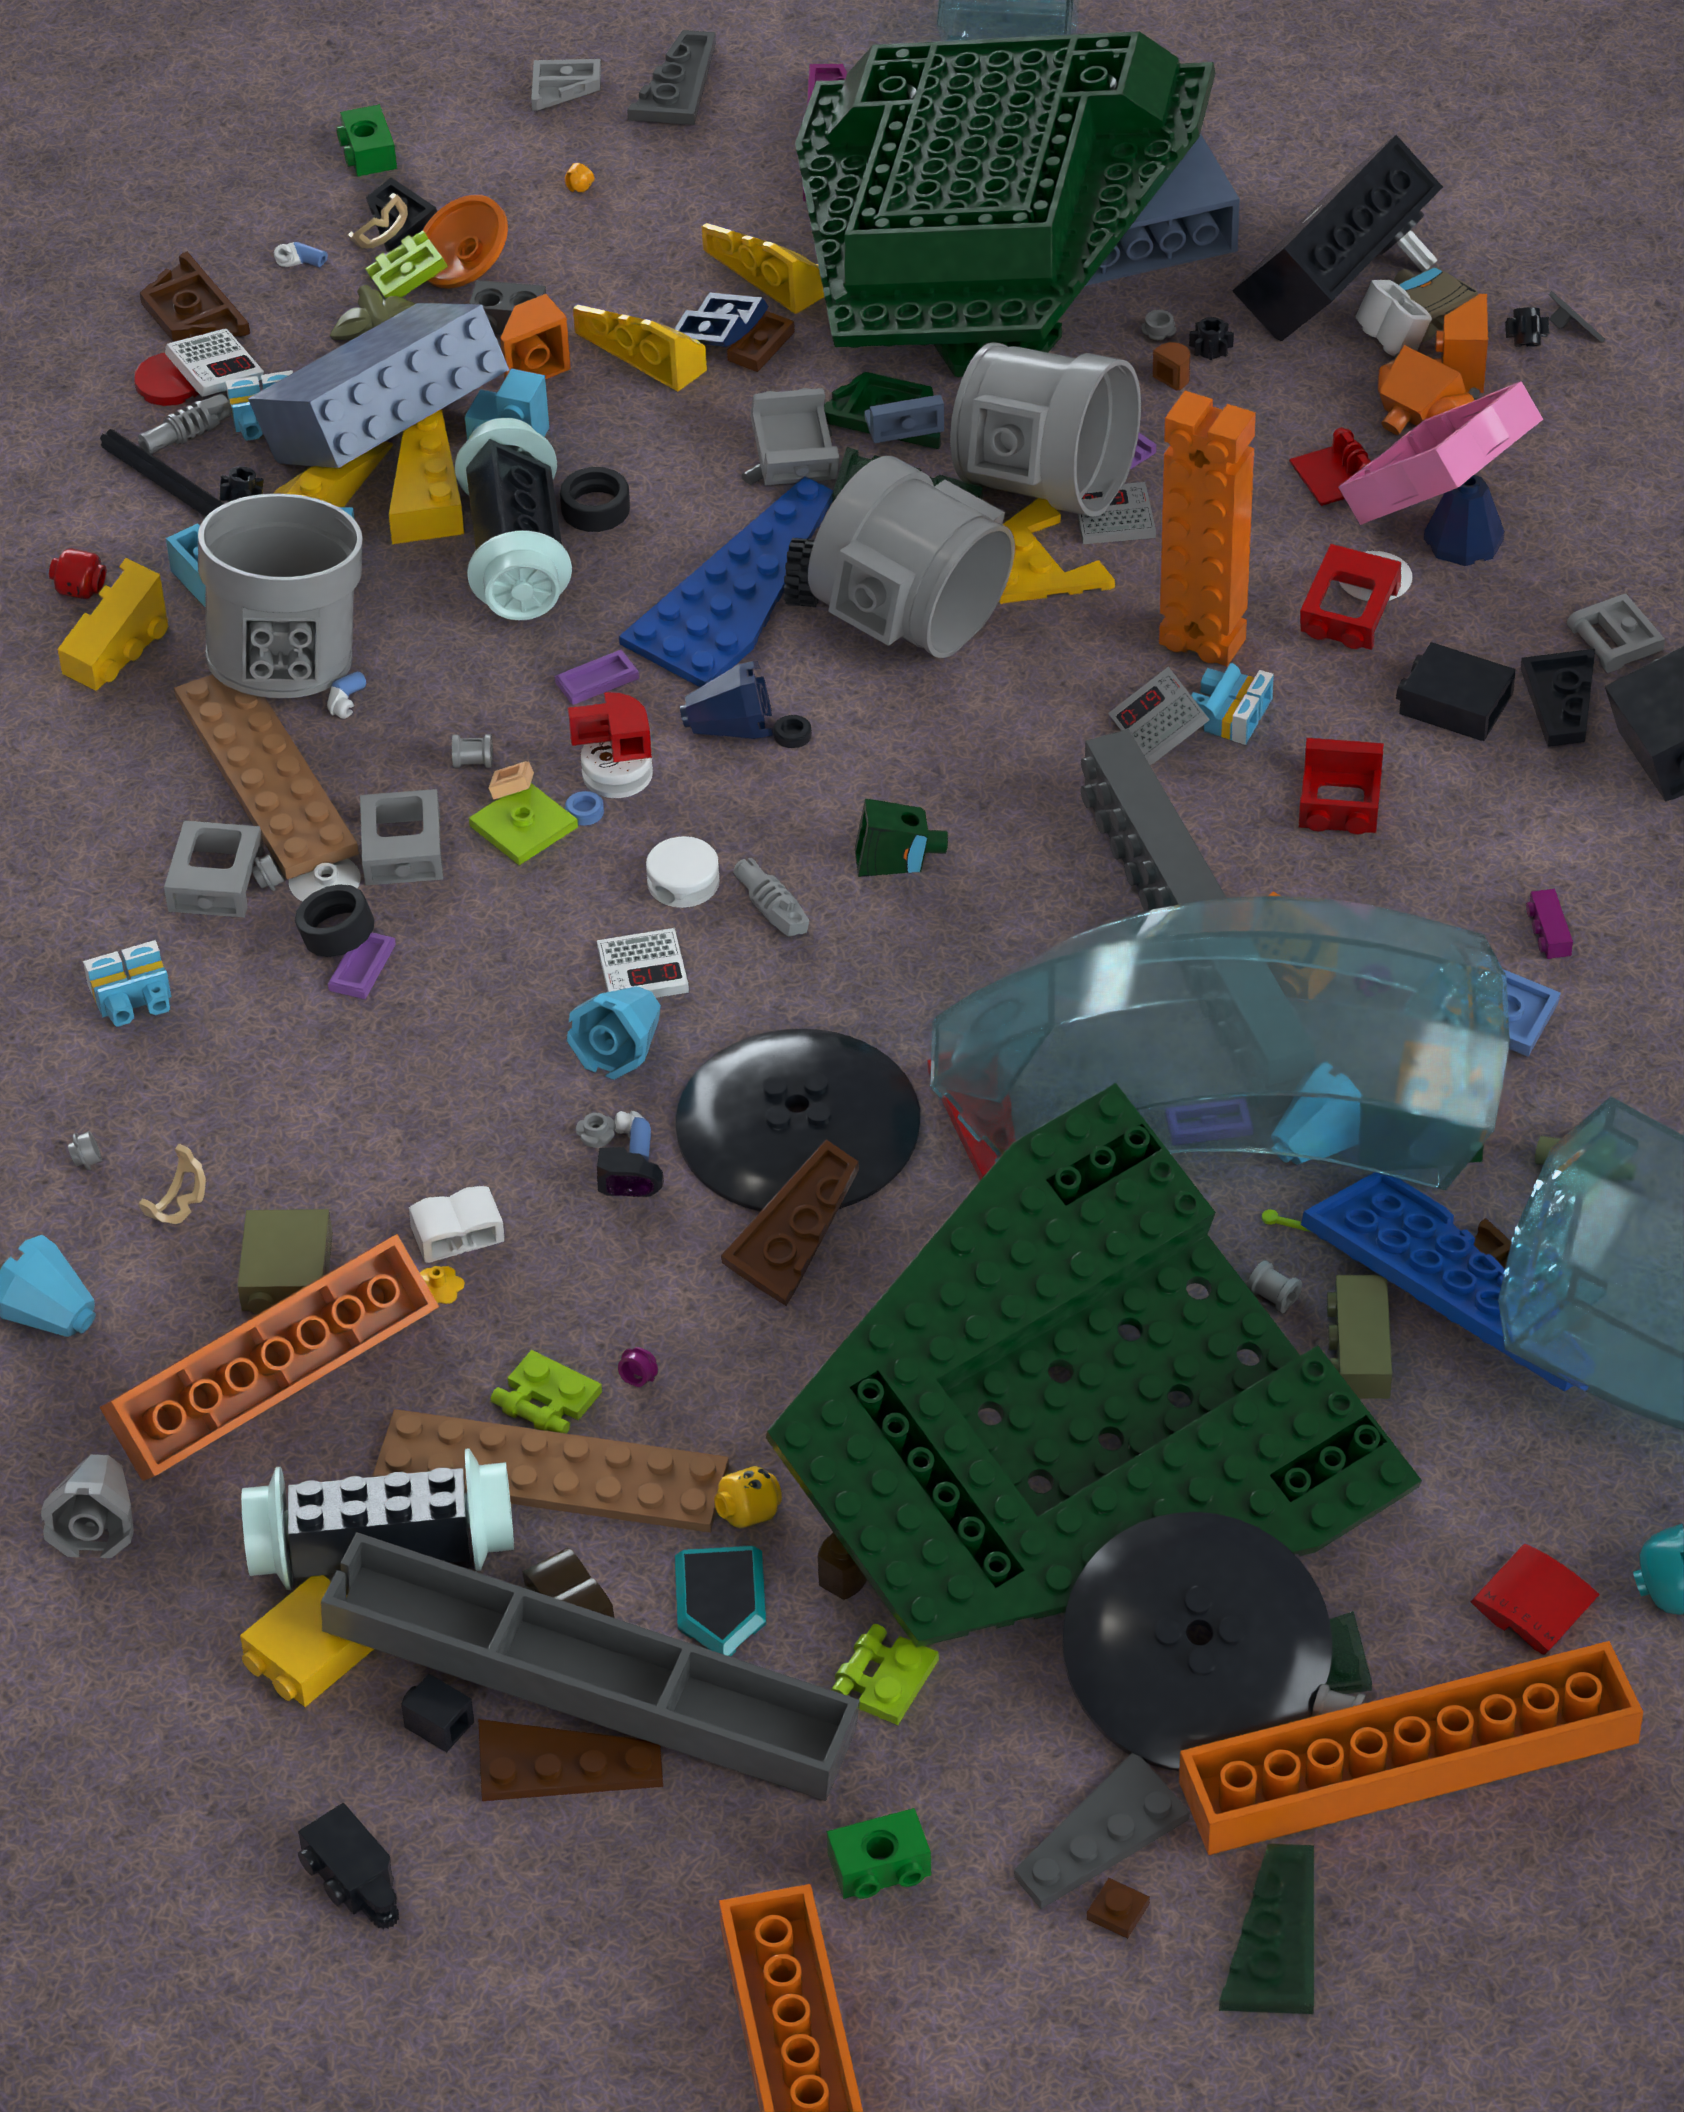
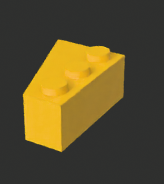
[57,558,169,691]

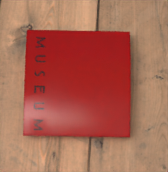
[1470,1543,1600,1655]

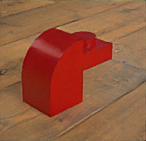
[568,692,652,762]

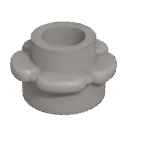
[1142,310,1176,340]
[252,854,285,891]
[576,1113,616,1148]
[68,1131,102,1170]

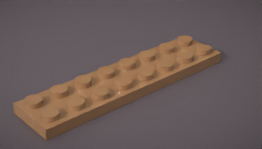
[174,674,359,880]
[372,1409,729,1533]

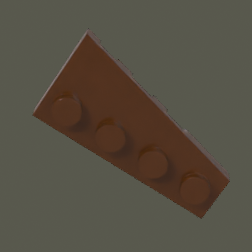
[721,1139,859,1306]
[478,1719,663,1801]

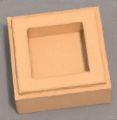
[489,761,534,800]

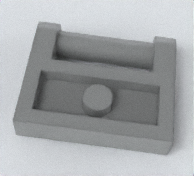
[1566,593,1665,673]

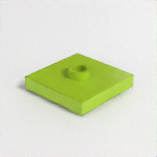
[469,783,578,865]

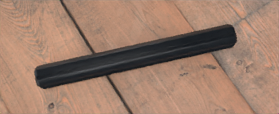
[100,429,224,517]

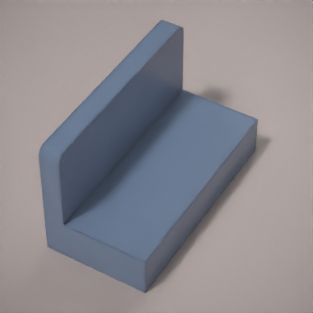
[865,395,944,443]

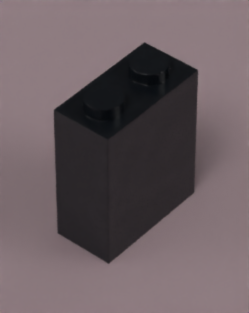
[1396,642,1516,742]

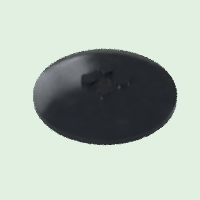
[676,1029,920,1212]
[1062,1512,1332,1771]

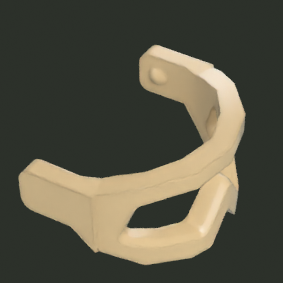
[347,193,408,249]
[138,1144,206,1224]

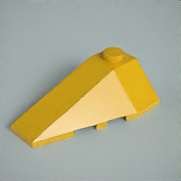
[701,223,824,314]
[573,305,707,392]
[273,441,393,507]

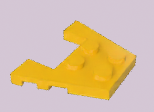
[999,498,1115,604]

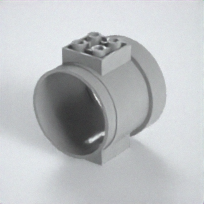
[950,342,1141,517]
[808,456,1015,658]
[198,493,363,698]

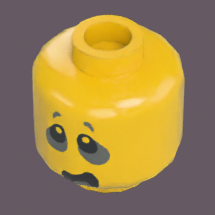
[714,1466,782,1529]

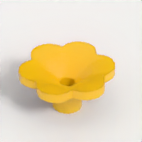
[420,1266,465,1304]

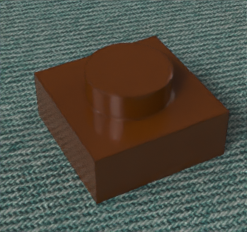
[1087,1878,1150,1939]

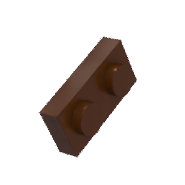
[727,311,795,372]

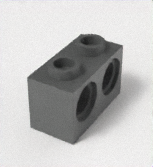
[469,280,546,334]

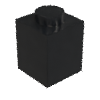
[401,1674,474,1753]

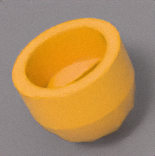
[564,163,595,192]

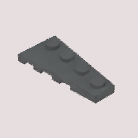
[627,30,716,125]
[1014,1753,1190,1909]

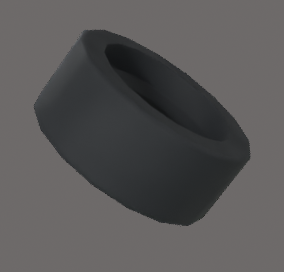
[560,467,630,532]
[295,884,375,957]

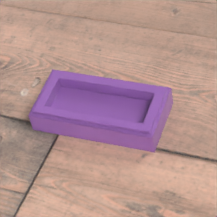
[555,650,639,705]
[328,932,396,999]

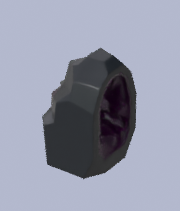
[597,1147,664,1197]

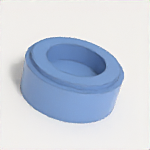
[565,791,604,826]

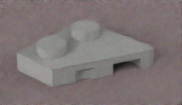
[531,59,601,111]

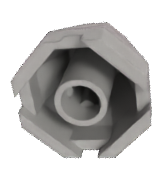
[41,1454,134,1558]

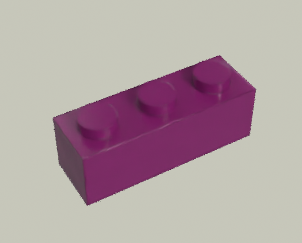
[1526,888,1573,959]

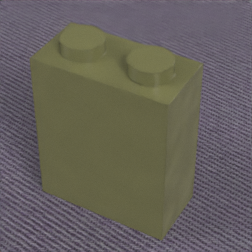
[237,1209,333,1314]

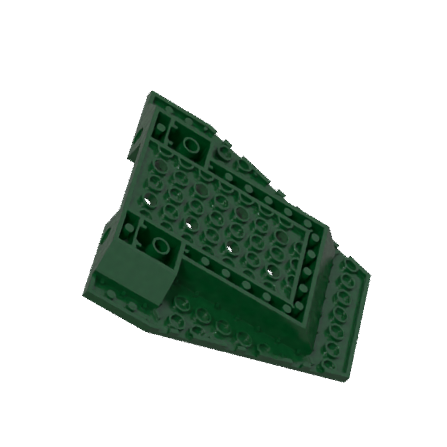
[795,31,1216,348]
[766,1083,1422,1648]

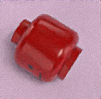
[49,548,107,599]

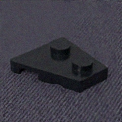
[366,178,437,253]

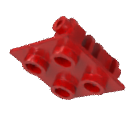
[1289,427,1371,506]

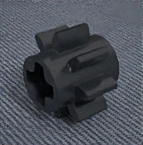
[1505,307,1549,347]
[1189,317,1234,360]
[219,467,264,503]

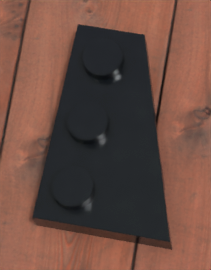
[1520,649,1595,747]

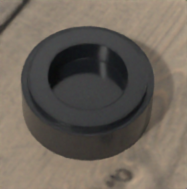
[773,715,812,748]

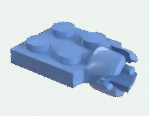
[1431,961,1561,1057]

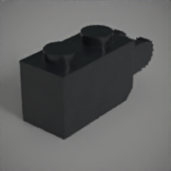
[298,1802,399,1930]

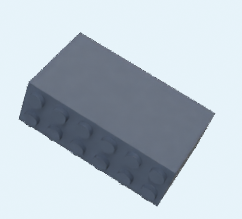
[1085,133,1240,286]
[248,303,509,468]

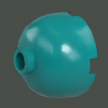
[1633,1523,1684,1615]

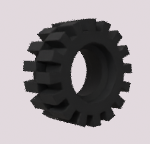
[784,538,819,607]

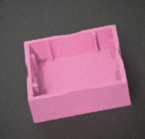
[1338,381,1543,525]

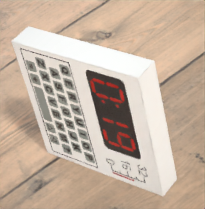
[165,328,264,397]
[597,928,689,998]

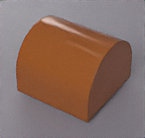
[1153,342,1190,391]

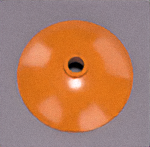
[423,195,508,289]

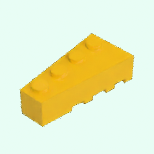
[389,410,464,544]

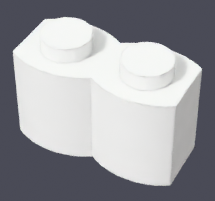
[1356,280,1432,357]
[409,1186,504,1263]

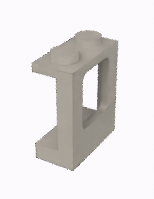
[360,789,443,886]
[164,821,264,918]

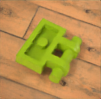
[365,230,448,299]
[491,1350,602,1434]
[831,1624,939,1725]

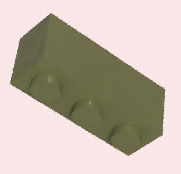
[1327,1275,1392,1399]

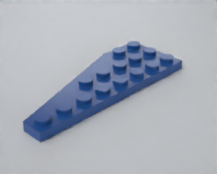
[619,476,834,687]
[1301,1168,1594,1392]

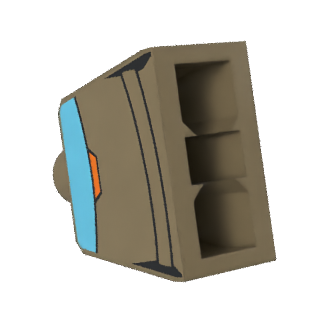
[1393,267,1478,342]

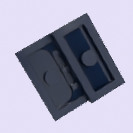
[675,292,769,347]

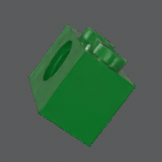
[336,104,397,177]
[826,1808,932,1899]

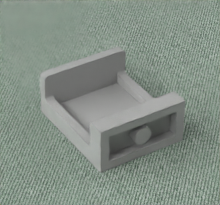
[750,388,839,486]

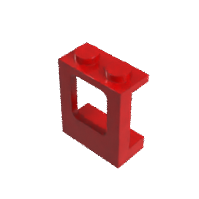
[1300,544,1401,650]
[1299,738,1384,835]

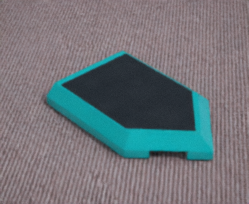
[675,1546,766,1657]

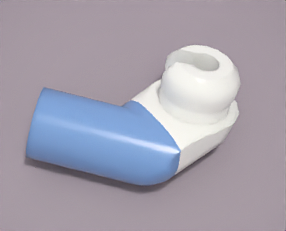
[274,242,328,268]
[327,671,366,719]
[615,1110,651,1161]

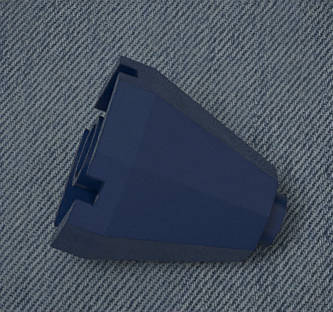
[1424,475,1505,566]
[680,661,774,739]

